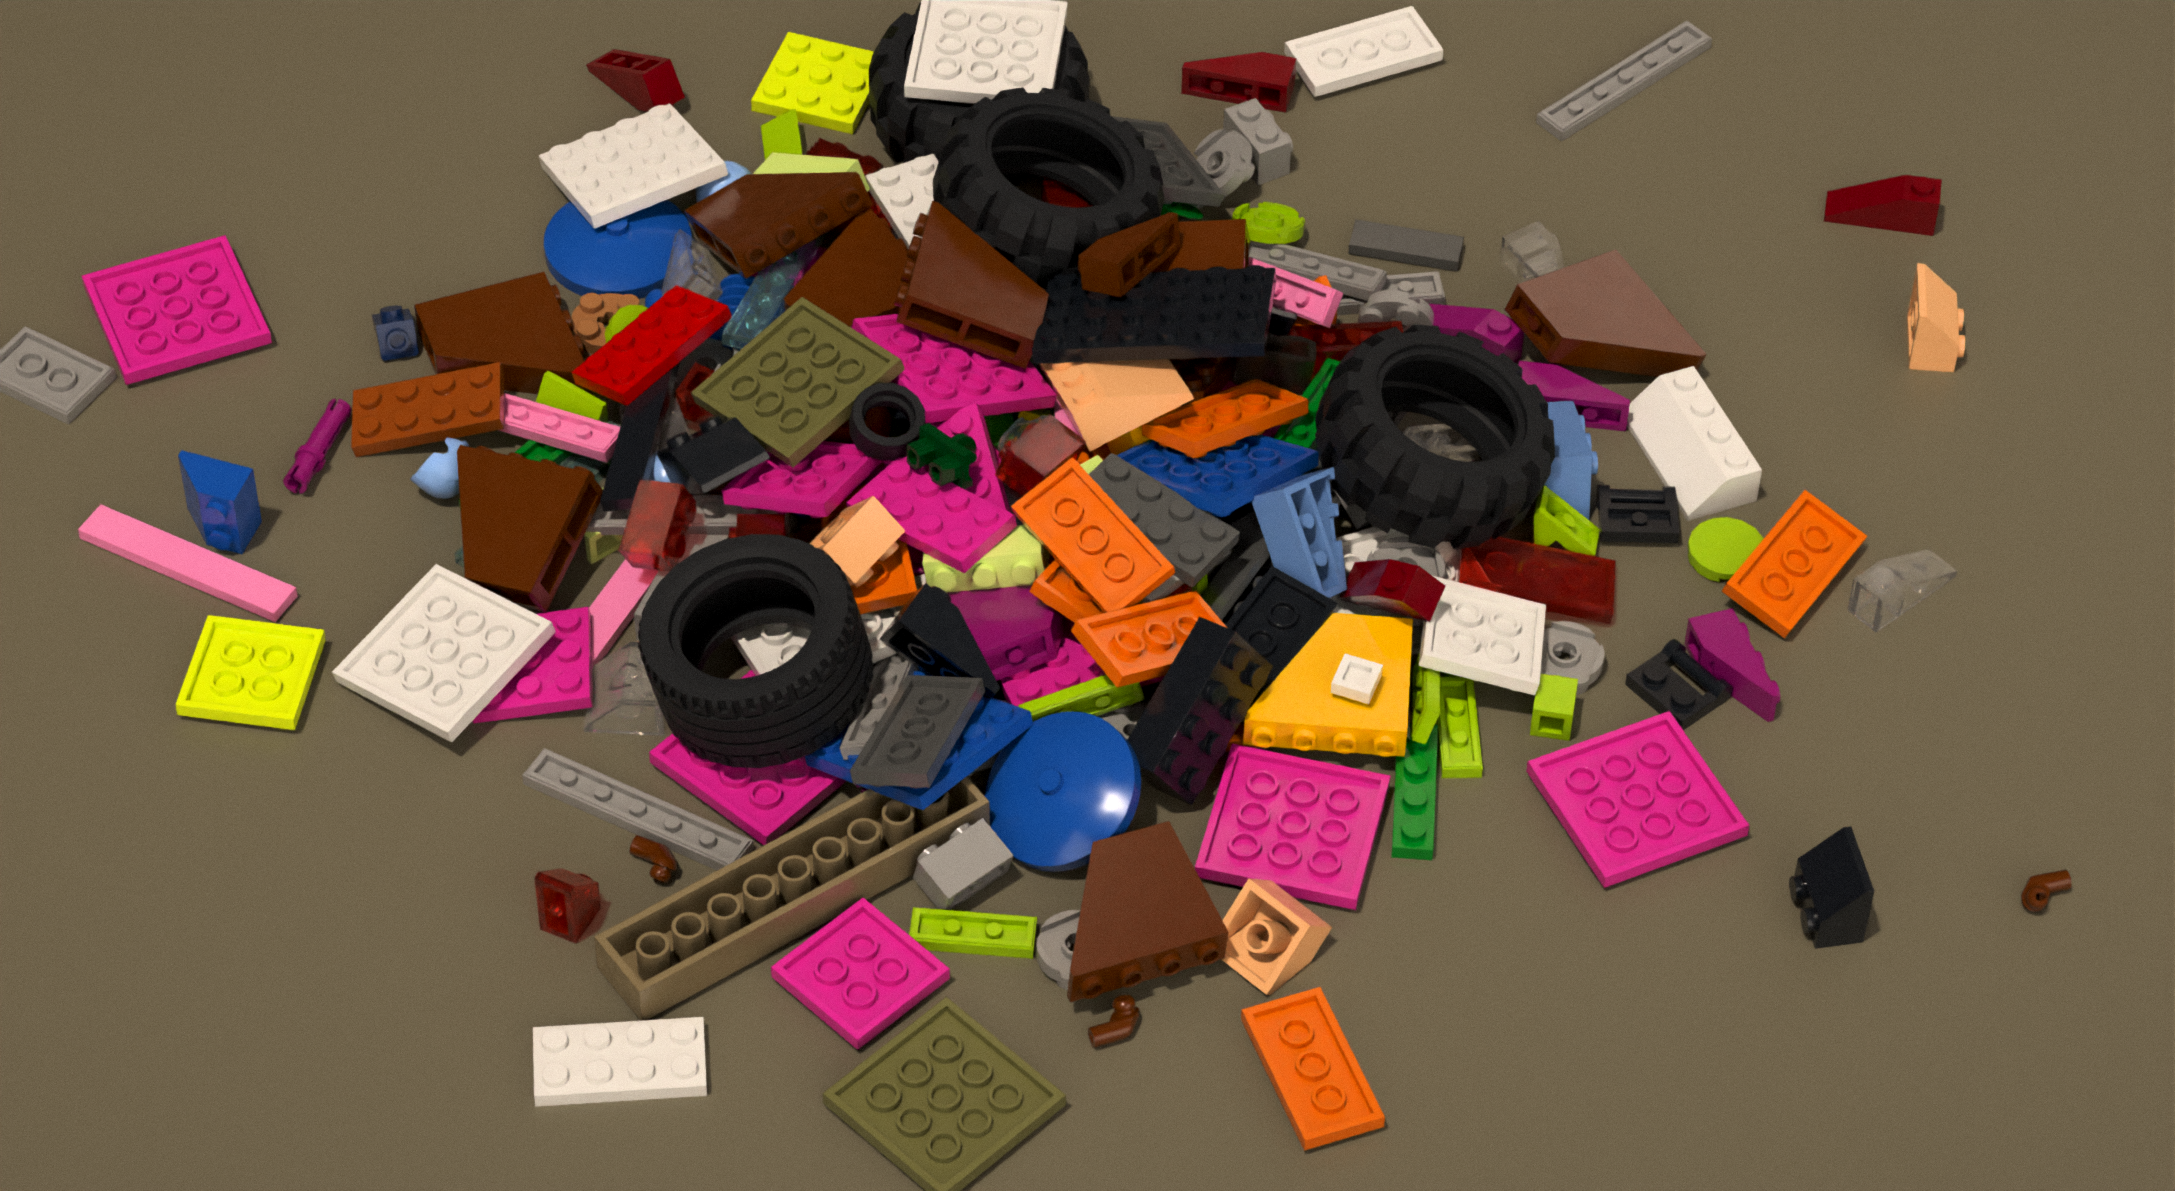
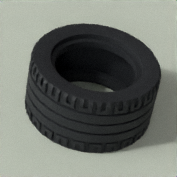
[638,534,874,768]

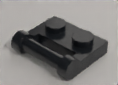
[1596,485,1680,543]
[1625,639,1733,730]

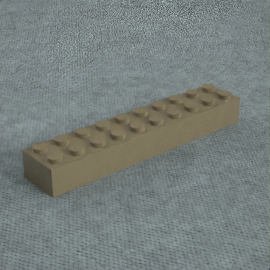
[594,776,990,1021]

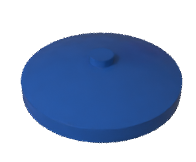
[544,200,692,299]
[985,711,1141,872]

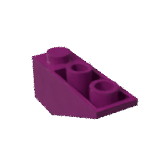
[1684,608,1780,722]

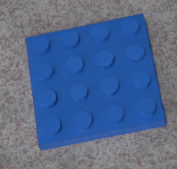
[1117,435,1319,517]
[805,670,1033,810]

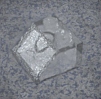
[584,642,666,736]

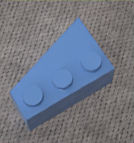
[1545,401,1598,520]
[1251,467,1347,598]

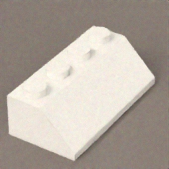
[1627,366,1762,521]

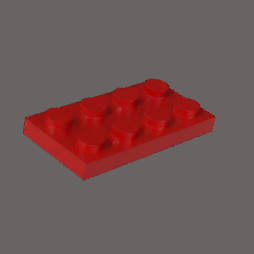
[572,285,732,406]

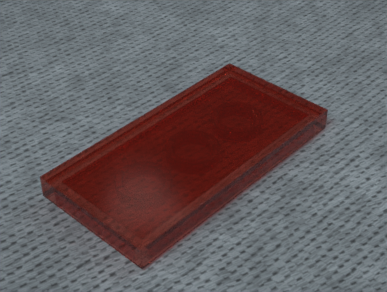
[1457,537,1616,624]

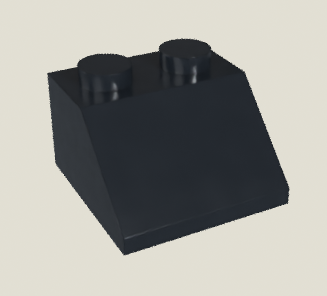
[657,414,770,495]
[1789,826,1874,949]

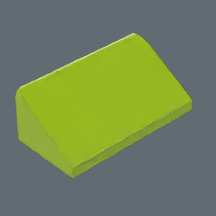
[761,109,802,160]
[536,371,608,423]

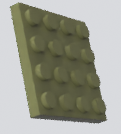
[691,297,905,468]
[823,996,1066,1191]

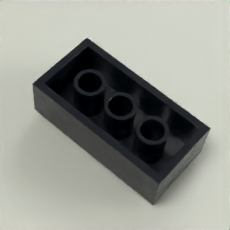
[1127,617,1273,805]

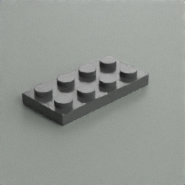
[1111,116,1224,208]
[1089,453,1240,588]
[850,675,985,789]

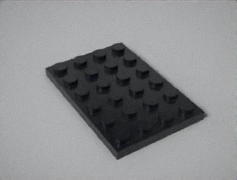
[1032,265,1276,364]

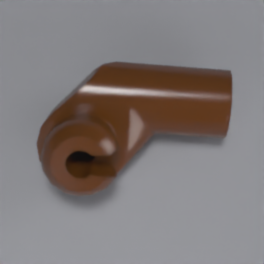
[629,835,678,883]
[2021,869,2072,912]
[1088,995,1139,1048]

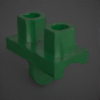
[907,423,977,489]

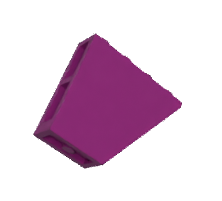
[925,554,1066,681]

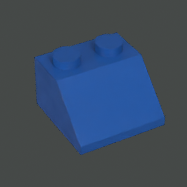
[178,450,262,554]

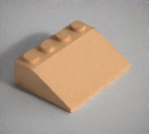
[1038,359,1194,452]

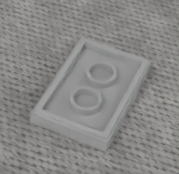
[0,326,116,425]

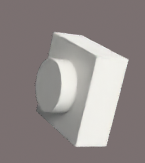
[1331,653,1383,704]

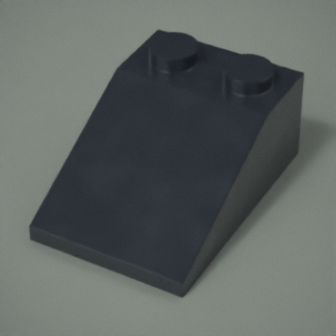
[880,583,1000,699]

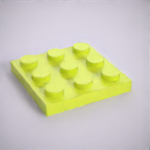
[751,32,874,134]
[175,615,326,730]

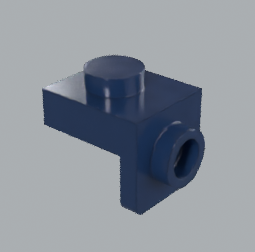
[372,305,419,361]

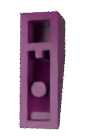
[1428,303,1524,363]
[1518,361,1630,432]

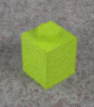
[1530,674,1578,741]

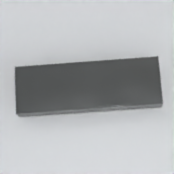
[1348,219,1464,271]

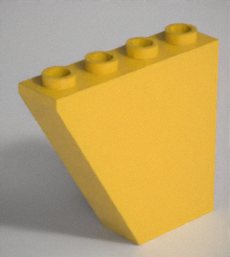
[1243,613,1413,757]

